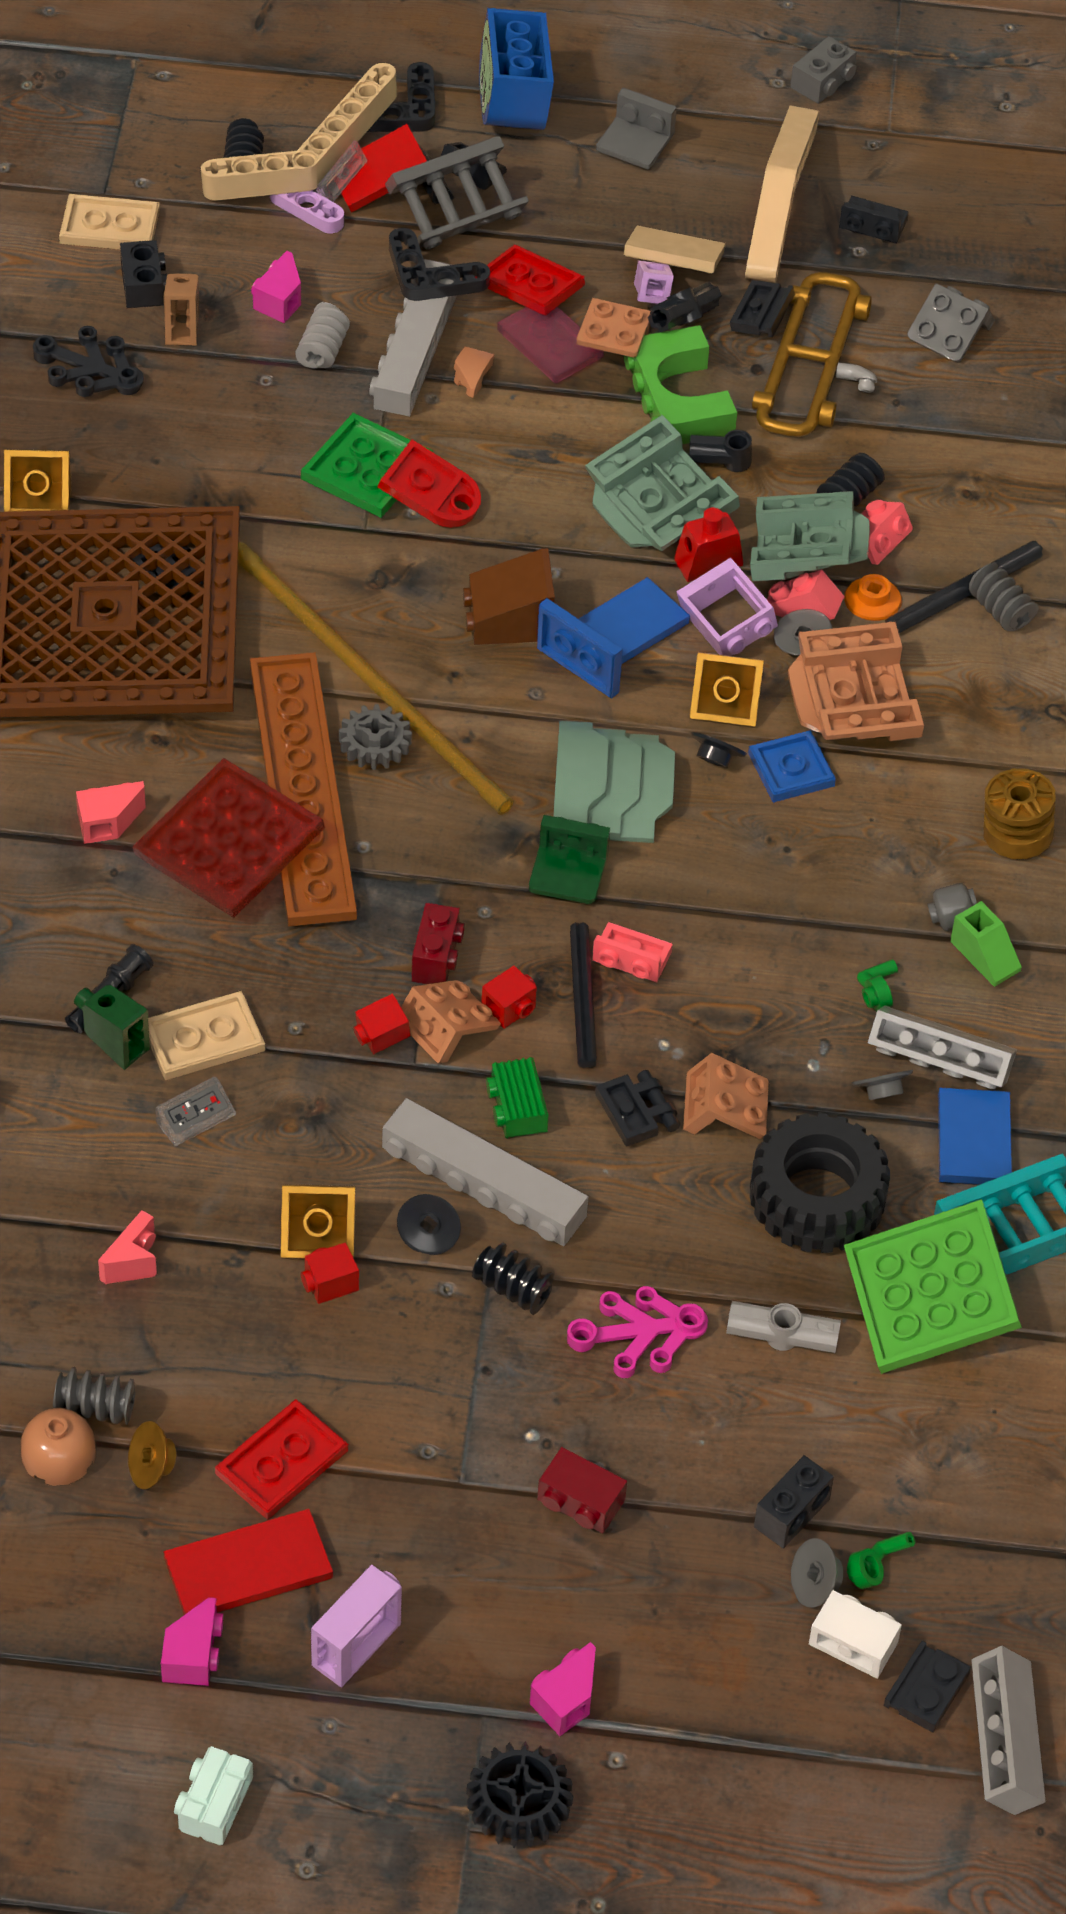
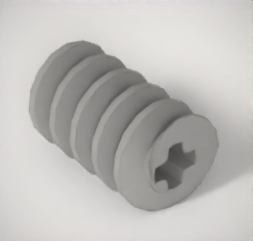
[295,302,350,368]

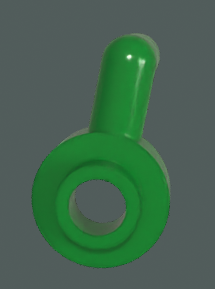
[857,959,898,1012]
[847,1532,915,1589]

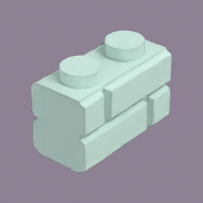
[174,1746,253,1845]

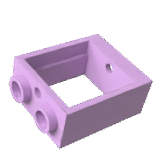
[677,557,778,656]
[311,1564,402,1688]

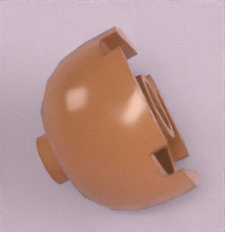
[21,1408,96,1486]

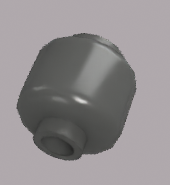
[927,883,977,931]

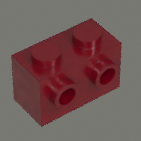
[411,903,465,984]
[537,1447,627,1534]

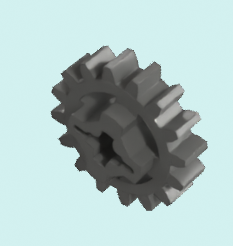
[339,704,412,770]

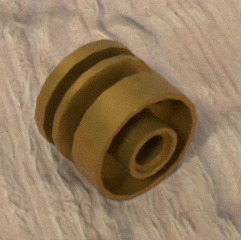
[984,768,1056,859]

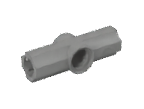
[726,1301,841,1353]

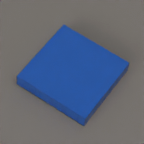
[748,730,836,802]

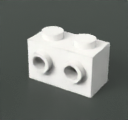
[809,1590,902,1679]

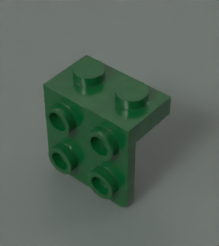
[529,815,610,904]

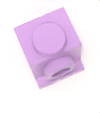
[634,260,674,304]

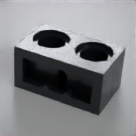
[120,240,167,308]
[754,1455,834,1549]

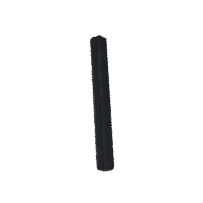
[570,922,597,1068]

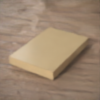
[59,194,160,249]
[624,226,726,273]
[148,991,265,1080]

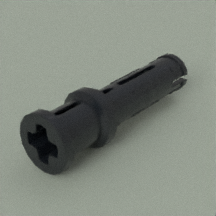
[65,944,153,1034]

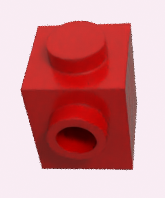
[481,966,537,1029]
[353,993,411,1055]
[301,1242,359,1304]

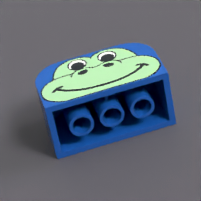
[479,8,554,130]

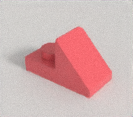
[98,1210,157,1284]

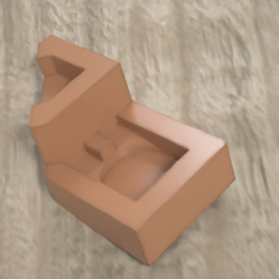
[454,346,494,398]

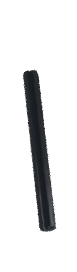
[885,541,1043,633]

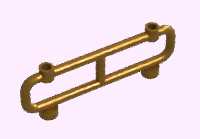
[752,272,872,437]

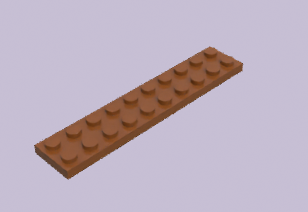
[250,652,357,926]

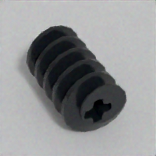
[224,118,264,158]
[817,453,885,507]
[472,1242,555,1315]

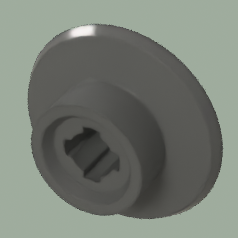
[774,609,832,656]
[851,1070,913,1100]
[791,1538,843,1608]

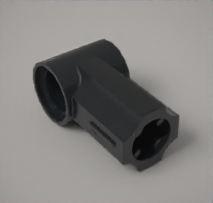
[689,430,752,472]

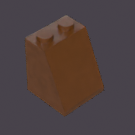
[463,548,555,645]

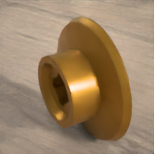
[128,1421,176,1489]

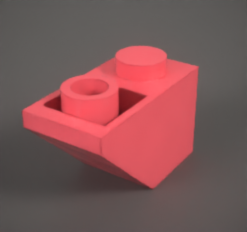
[767,569,845,620]
[76,781,146,844]

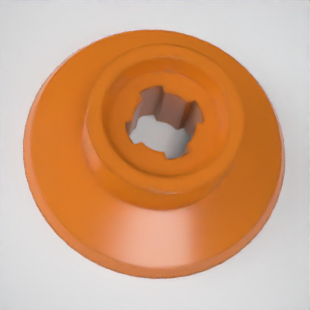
[844,574,902,621]

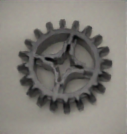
[466,1741,573,1848]

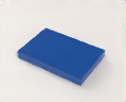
[579,577,690,664]
[537,598,623,698]
[938,1088,1012,1184]

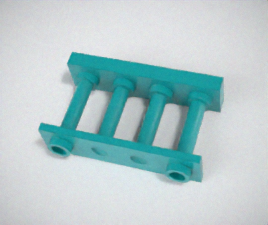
[934,1153,1066,1275]

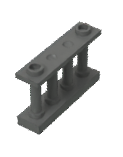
[385,136,529,250]

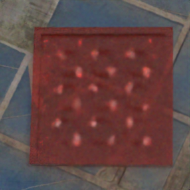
[132,758,325,918]

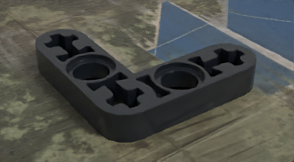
[367,62,435,132]
[389,228,490,301]

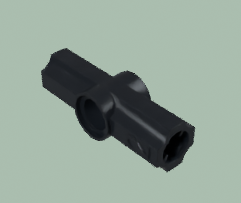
[648,282,722,332]

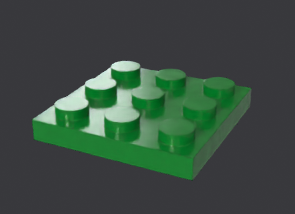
[301,413,433,518]

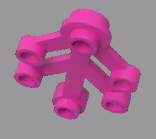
[567,1286,708,1378]

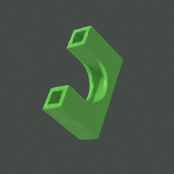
[624,325,737,444]

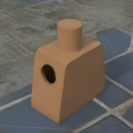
[164,274,199,346]

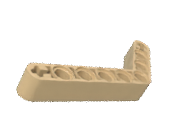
[201,63,397,200]
[745,105,820,283]

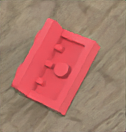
[861,500,913,565]
[593,922,673,982]

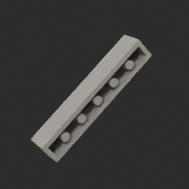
[369,259,457,417]
[382,1098,588,1246]

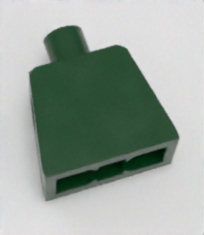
[74,985,150,1070]

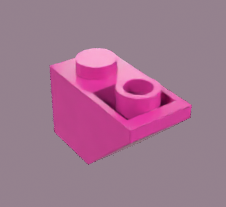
[251,251,301,323]
[161,1598,223,1686]
[530,1642,596,1737]

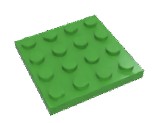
[844,1199,1022,1374]

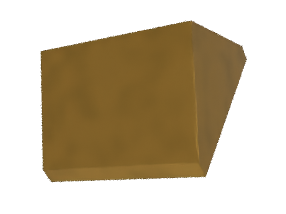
[4,450,71,512]
[690,652,764,726]
[281,1185,355,1259]

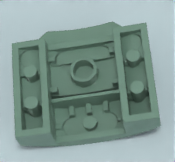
[585,415,740,551]
[750,491,870,581]
[553,721,675,843]

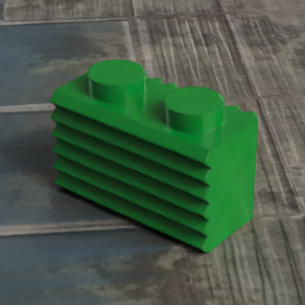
[486,1057,548,1138]

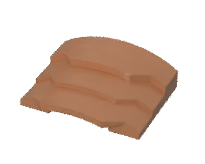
[788,622,924,741]

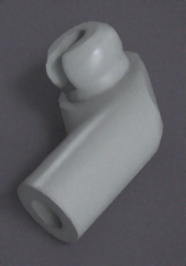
[836,362,877,393]

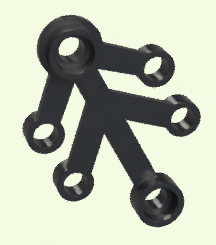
[33,326,144,397]

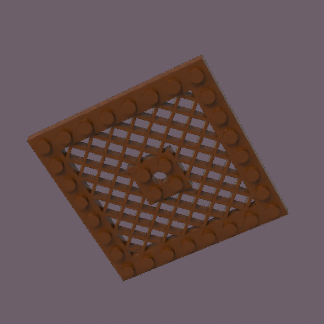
[0,506,240,717]

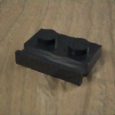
[730,280,795,337]
[884,1641,971,1733]

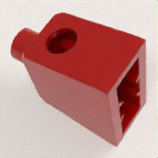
[674,507,744,582]

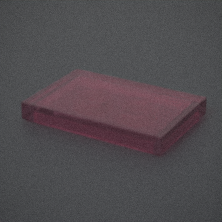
[497,307,604,383]

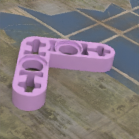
[270,190,344,233]

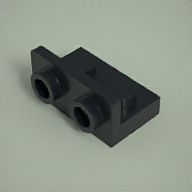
[839,195,909,244]

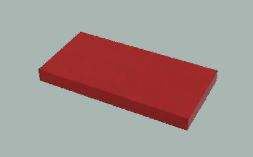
[163,1509,333,1615]

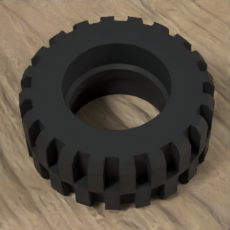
[750,1113,890,1253]

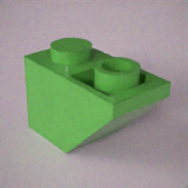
[950,901,1022,987]

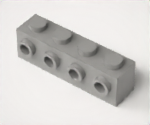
[868,1006,1017,1089]
[971,1646,1046,1815]

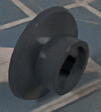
[691,732,747,768]
[397,1194,461,1255]

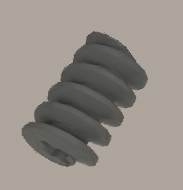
[969,562,1039,631]
[53,1367,135,1425]

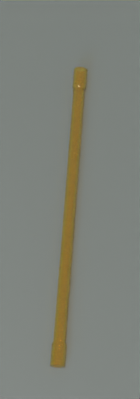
[239,542,514,815]

